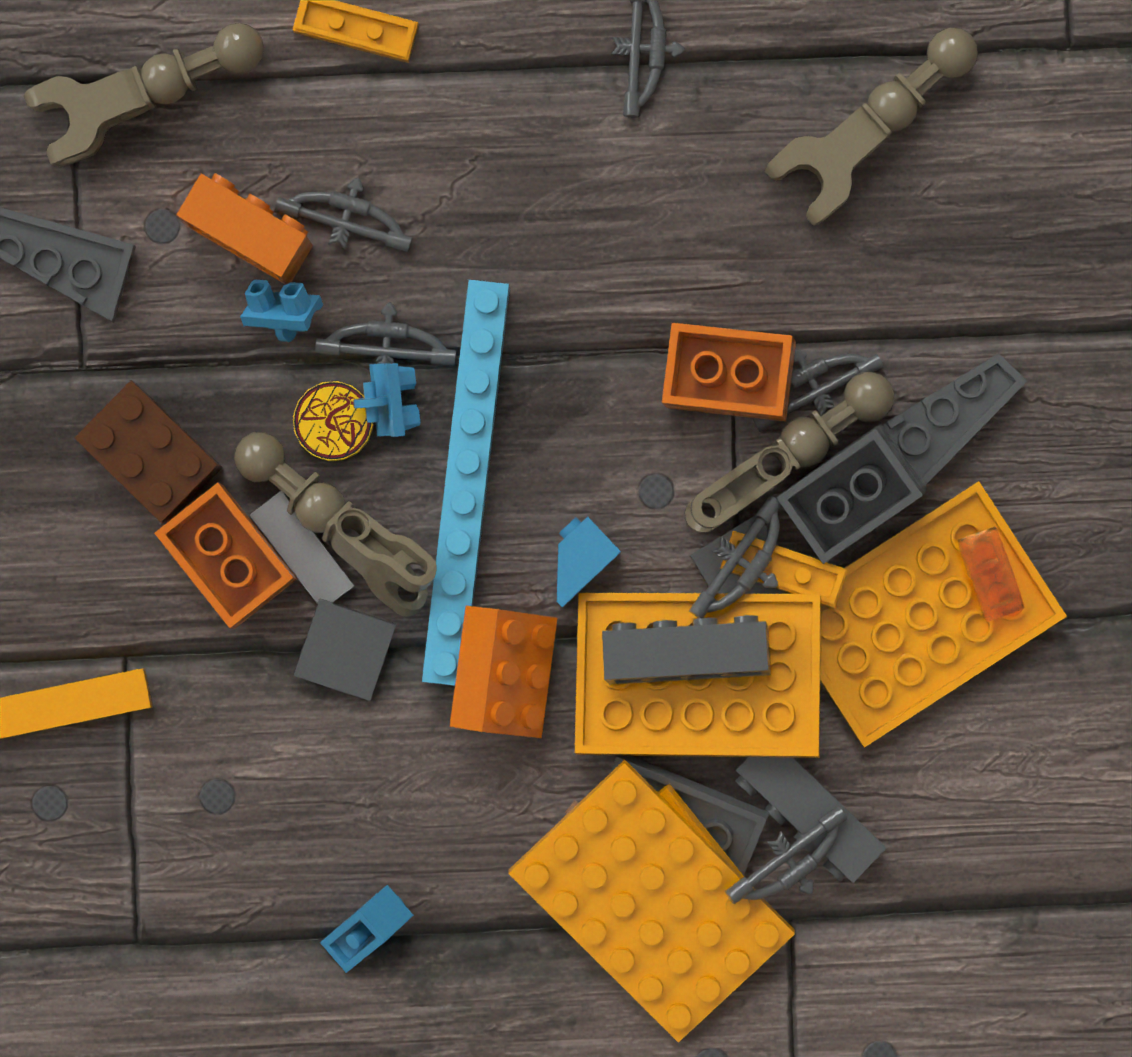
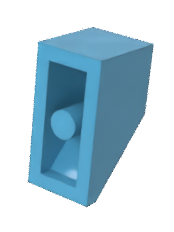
[557,517,621,608]
[320,885,414,973]

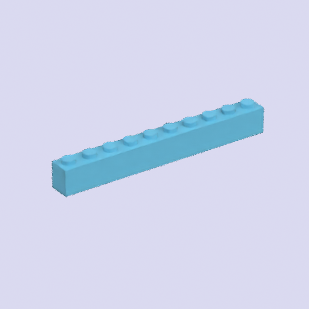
[422,280,510,686]

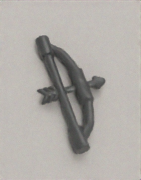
[611,0,685,118]
[274,178,413,252]
[315,302,456,366]
[753,349,884,432]
[689,495,782,618]
[725,806,847,905]

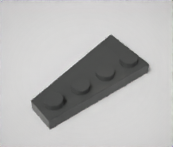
[0,207,136,323]
[883,353,1027,486]
[611,755,769,876]

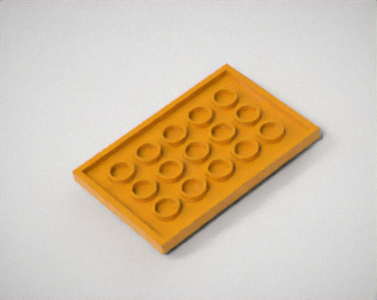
[820,481,1067,748]
[575,593,821,758]
[508,760,795,1043]

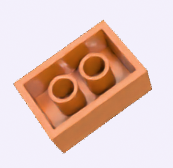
[176,173,313,285]
[662,323,796,422]
[154,483,298,629]
[449,605,558,738]

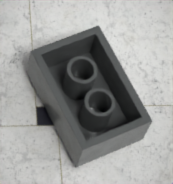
[776,423,927,564]

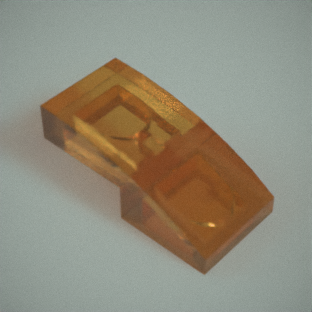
[957,526,1025,622]

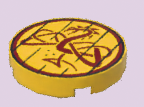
[293,381,373,461]

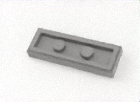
[250,491,355,604]

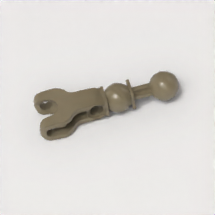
[24,23,264,167]
[765,27,978,226]
[684,372,894,534]
[234,432,437,617]

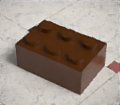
[74,380,223,524]

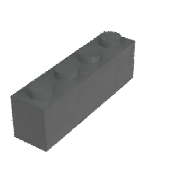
[602,615,771,685]
[734,757,886,883]

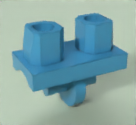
[240,280,323,342]
[353,363,420,437]

